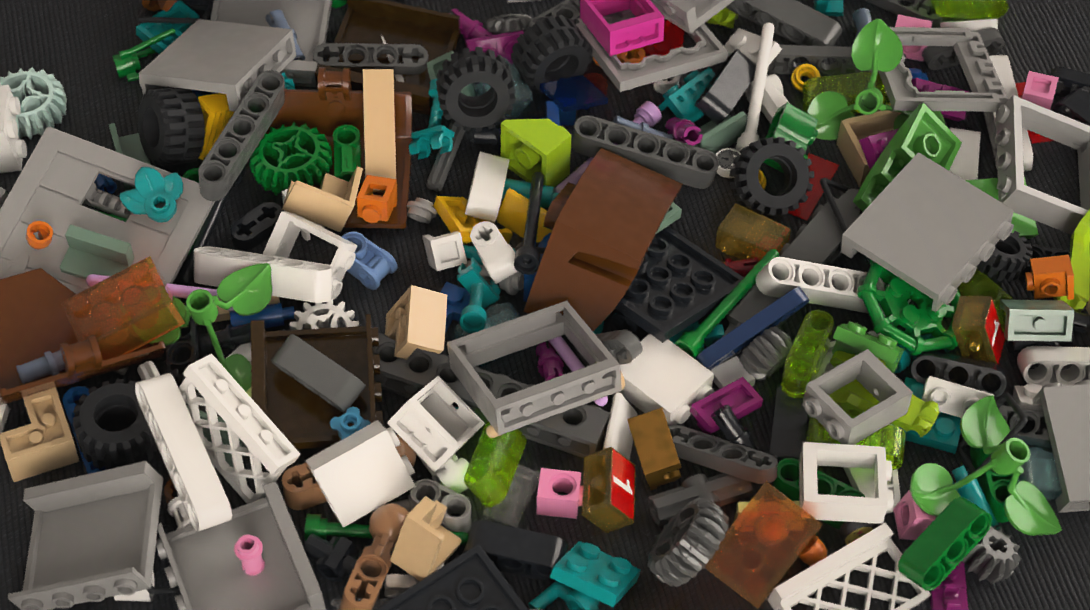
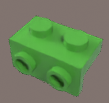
[832,321,905,374]

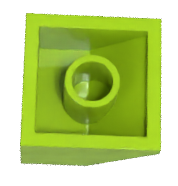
[501,119,572,187]

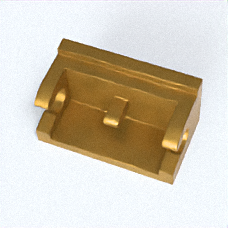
[627,408,682,490]

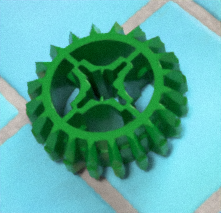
[250,122,333,195]

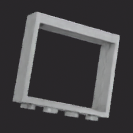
[995,95,1090,235]
[447,301,622,435]

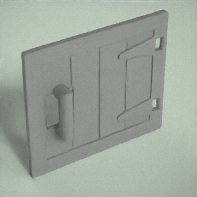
[0,127,215,375]

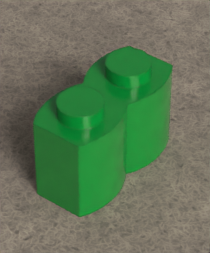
[764,102,818,174]

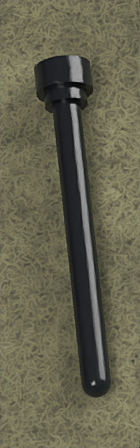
[179,166,246,285]
[514,171,544,275]

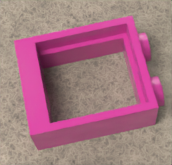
[580,0,664,56]

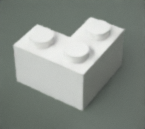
[0,85,27,173]

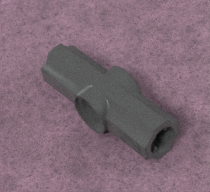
[648,473,753,526]

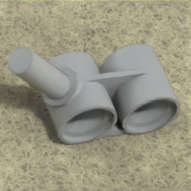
[375,479,471,532]

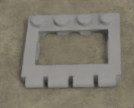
[576,9,728,92]
[878,27,1008,112]

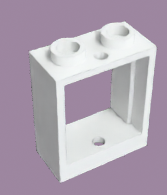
[263,211,358,299]
[387,376,485,472]
[799,442,893,524]

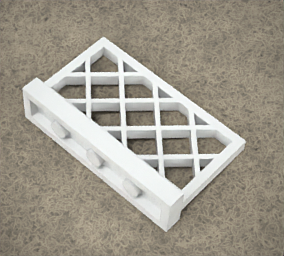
[179,354,301,504]
[767,522,932,610]

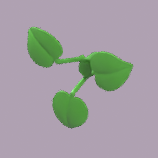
[807,18,945,140]
[126,263,272,392]
[910,395,1062,535]

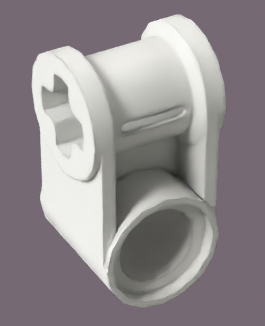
[470,221,518,284]

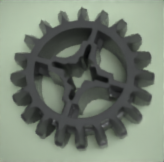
[647,497,728,587]

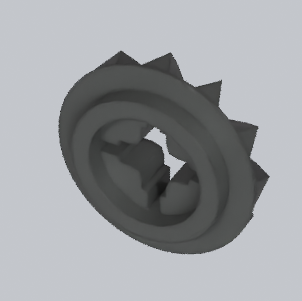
[486,13,532,35]

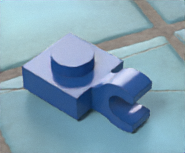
[440,282,470,334]

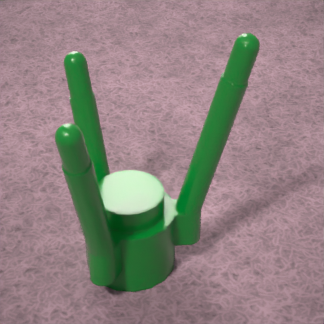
[112,28,176,82]

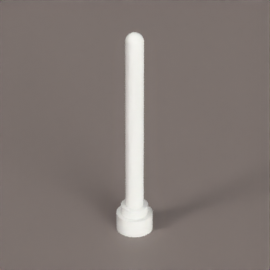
[736,22,774,151]

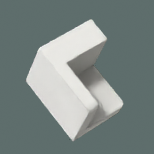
[422,231,467,271]

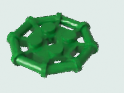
[857,260,971,356]

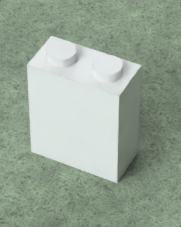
[618,334,714,425]
[305,420,416,528]

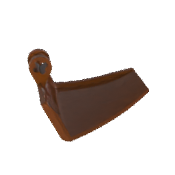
[266,67,412,229]
[0,268,166,405]

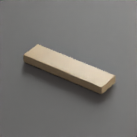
[362,69,396,192]

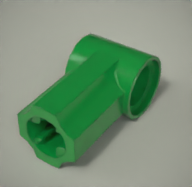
[333,124,361,183]

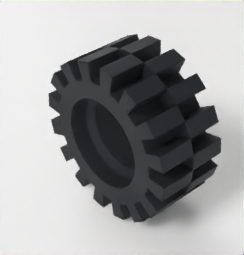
[978,231,1033,282]

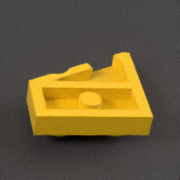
[433,196,513,243]

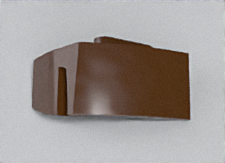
[523,148,683,331]

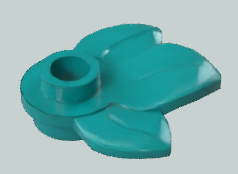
[120,167,183,223]

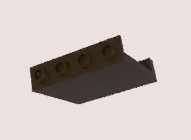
[315,0,461,116]
[251,314,383,449]

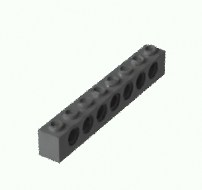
[373,333,610,462]

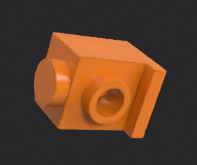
[357,175,397,223]
[1025,255,1074,300]

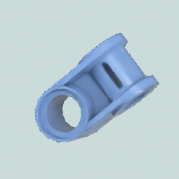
[341,232,398,290]

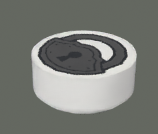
[716,148,741,178]

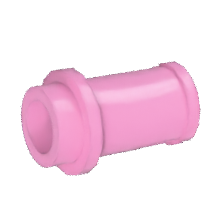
[234,535,265,576]

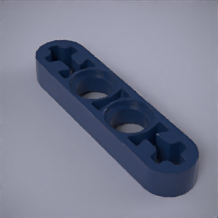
[696,286,810,370]

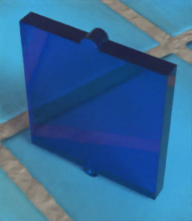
[540,75,608,112]

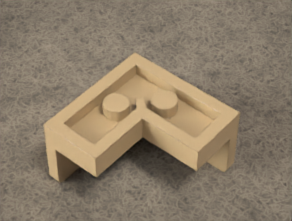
[837,110,899,187]
[282,166,363,233]
[385,285,447,360]
[0,387,79,482]
[390,496,462,581]

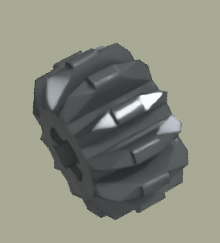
[739,326,796,381]
[961,526,1021,584]

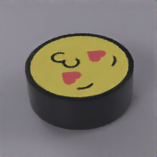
[838,522,875,546]

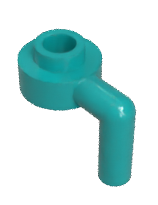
[528,581,599,610]

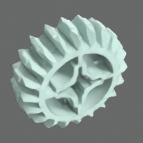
[0,67,67,140]

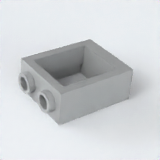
[802,349,913,445]

